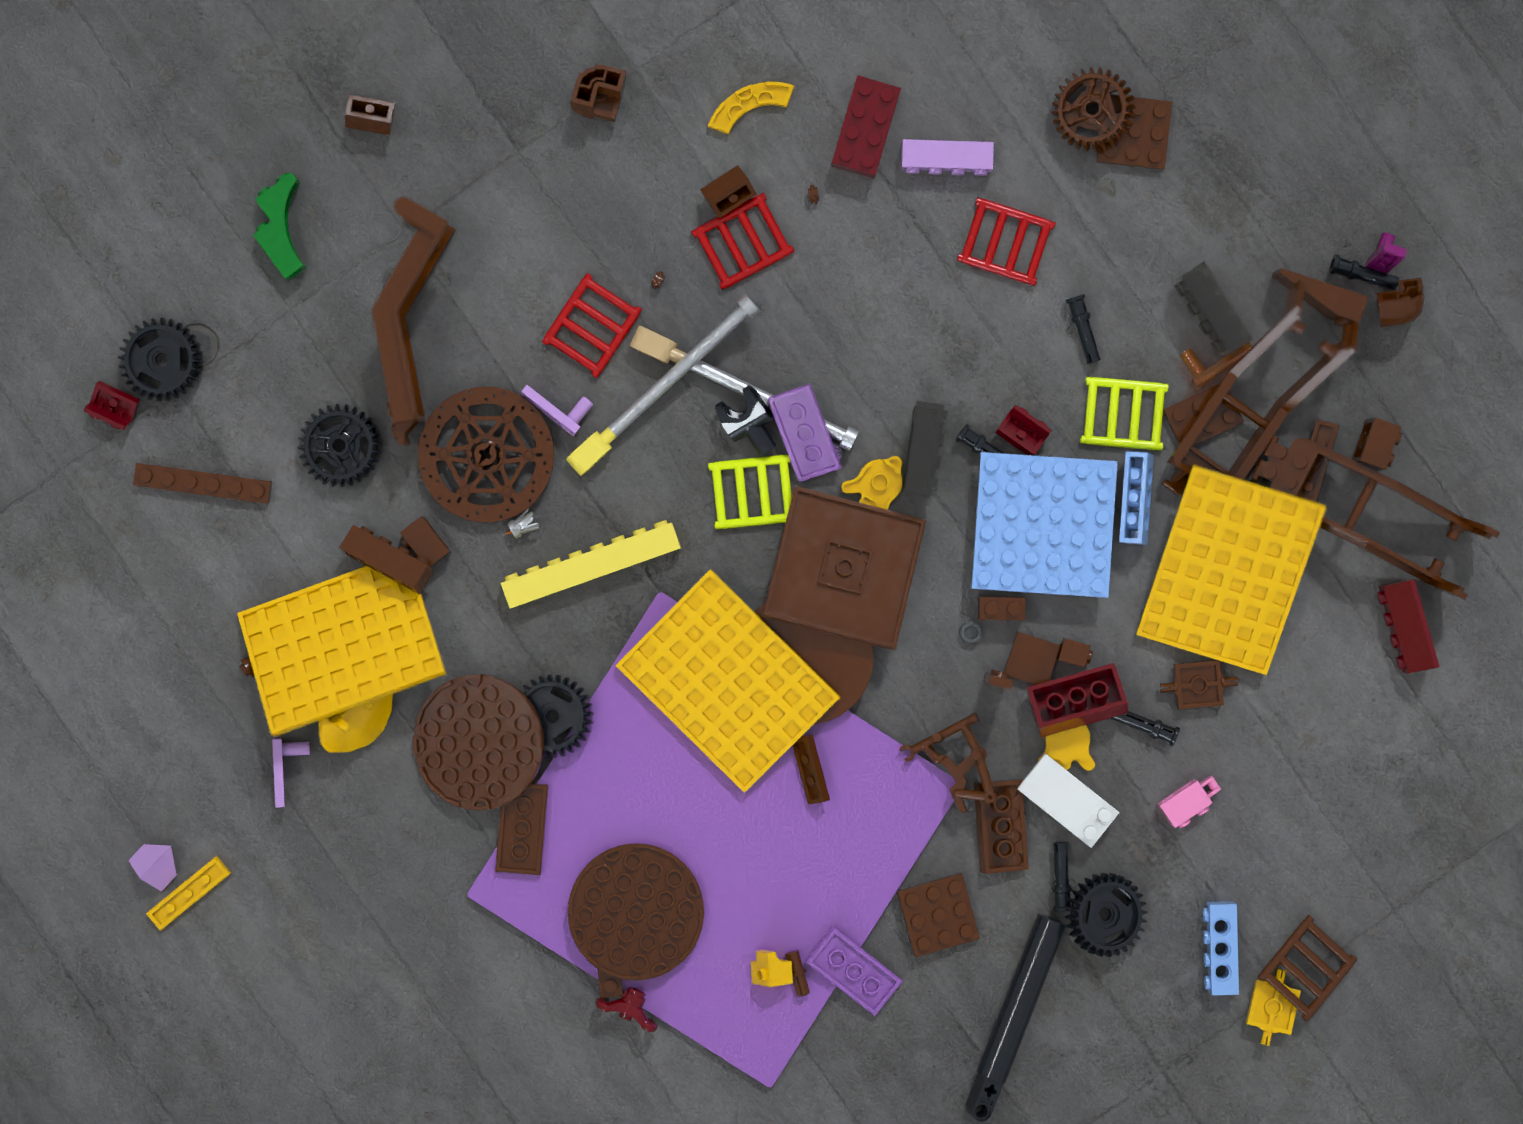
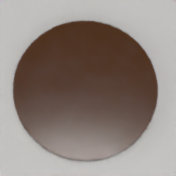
[755,603,874,724]
[413,674,544,811]
[568,843,704,981]

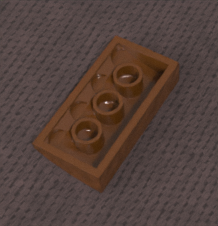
[974,779,1029,874]

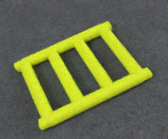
[1080,377,1169,451]
[708,455,792,529]

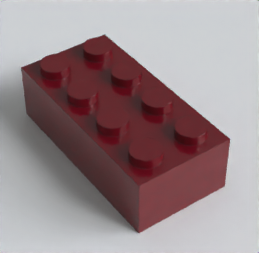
[831,75,901,179]
[1027,663,1128,738]

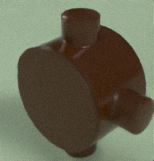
[808,185,819,204]
[651,271,665,289]

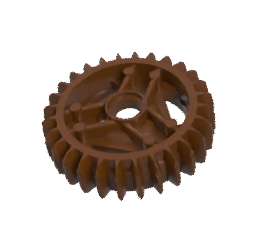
[1051,67,1136,152]

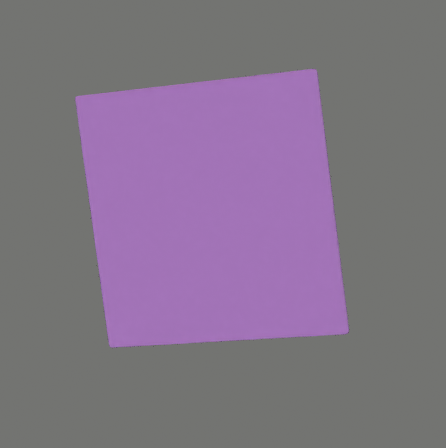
[468,592,956,1087]

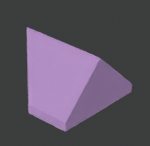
[128,844,178,891]

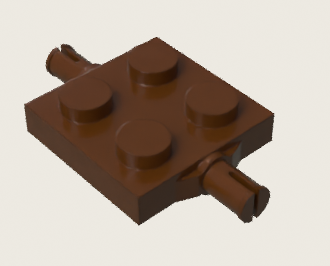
[1160,660,1238,709]

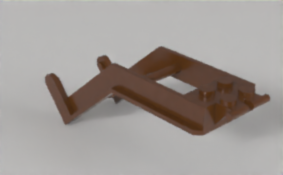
[372,197,456,446]
[1162,281,1359,496]
[1251,436,1500,600]

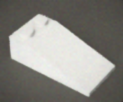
[1017,754,1120,848]

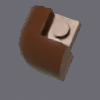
[570,65,626,122]
[1377,277,1424,328]

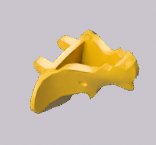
[319,694,393,753]

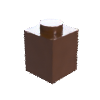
[1056,638,1093,667]

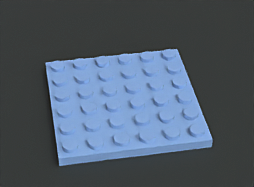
[971,452,1118,598]

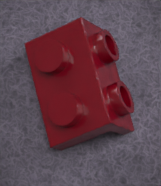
[84,381,140,430]
[995,405,1052,456]

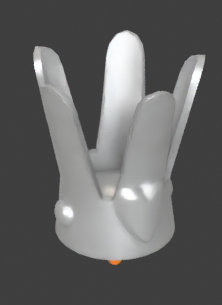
[506,508,540,539]

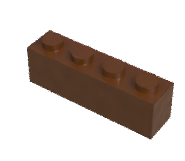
[339,525,434,595]

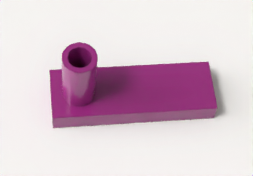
[1365,233,1407,274]

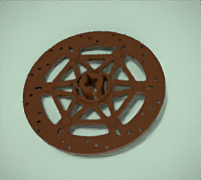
[418,387,554,522]

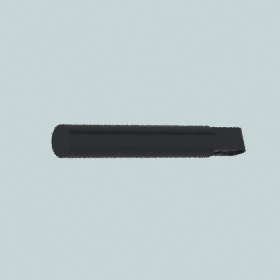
[966,913,1066,1122]

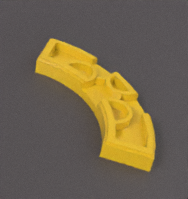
[707,82,794,135]

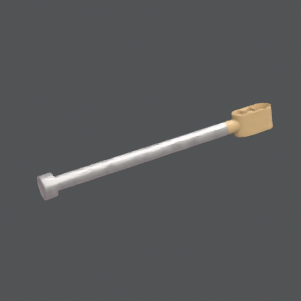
[629,325,859,451]

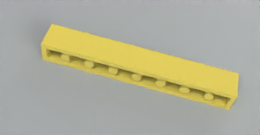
[501,520,681,608]

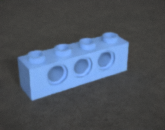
[1119,452,1154,545]
[1203,901,1239,995]

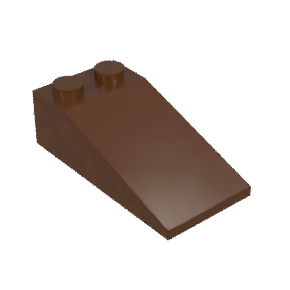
[1272,268,1368,328]

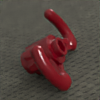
[595,986,658,1032]

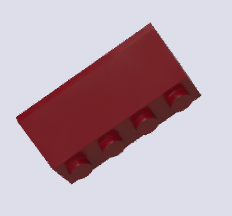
[1377,579,1440,674]

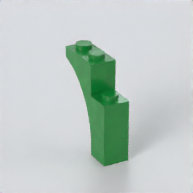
[253,173,307,281]

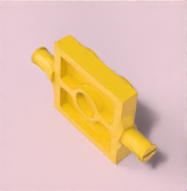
[1245,968,1301,1046]

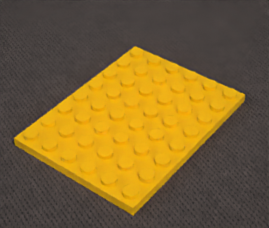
[1136,465,1326,675]
[237,566,446,737]
[615,569,840,793]

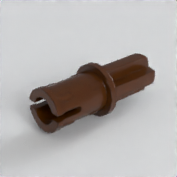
[785,950,810,996]

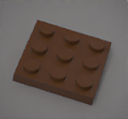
[1096,94,1172,170]
[896,873,980,957]

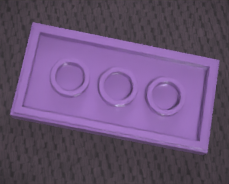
[767,383,842,482]
[805,926,903,1016]

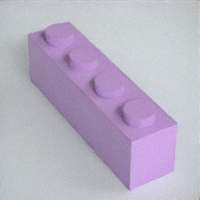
[901,139,994,176]

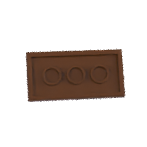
[495,783,549,875]

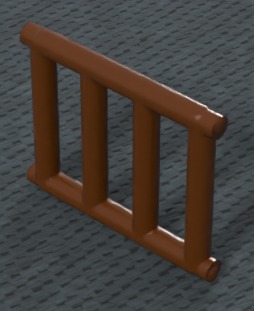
[1258,915,1358,1022]

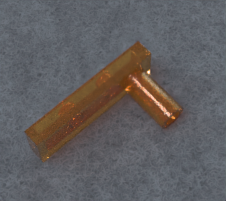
[1180,341,1252,390]

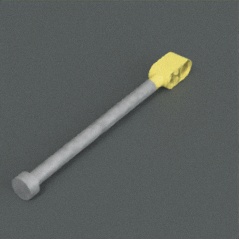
[566,294,760,476]

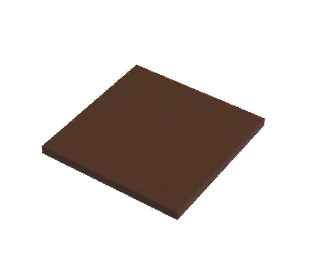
[762,486,926,651]

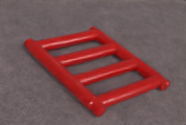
[691,193,795,290]
[957,197,1056,286]
[542,273,642,378]

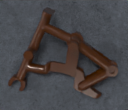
[899,713,997,813]

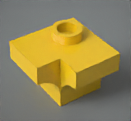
[751,950,793,987]

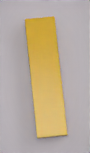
[146,856,231,931]

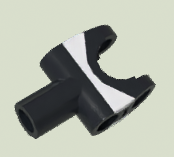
[715,385,776,456]

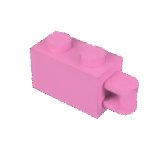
[1157,775,1221,828]

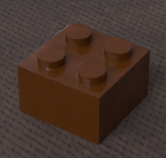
[1352,418,1402,471]

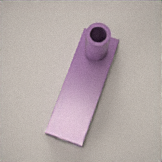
[521,385,593,437]
[272,738,310,808]

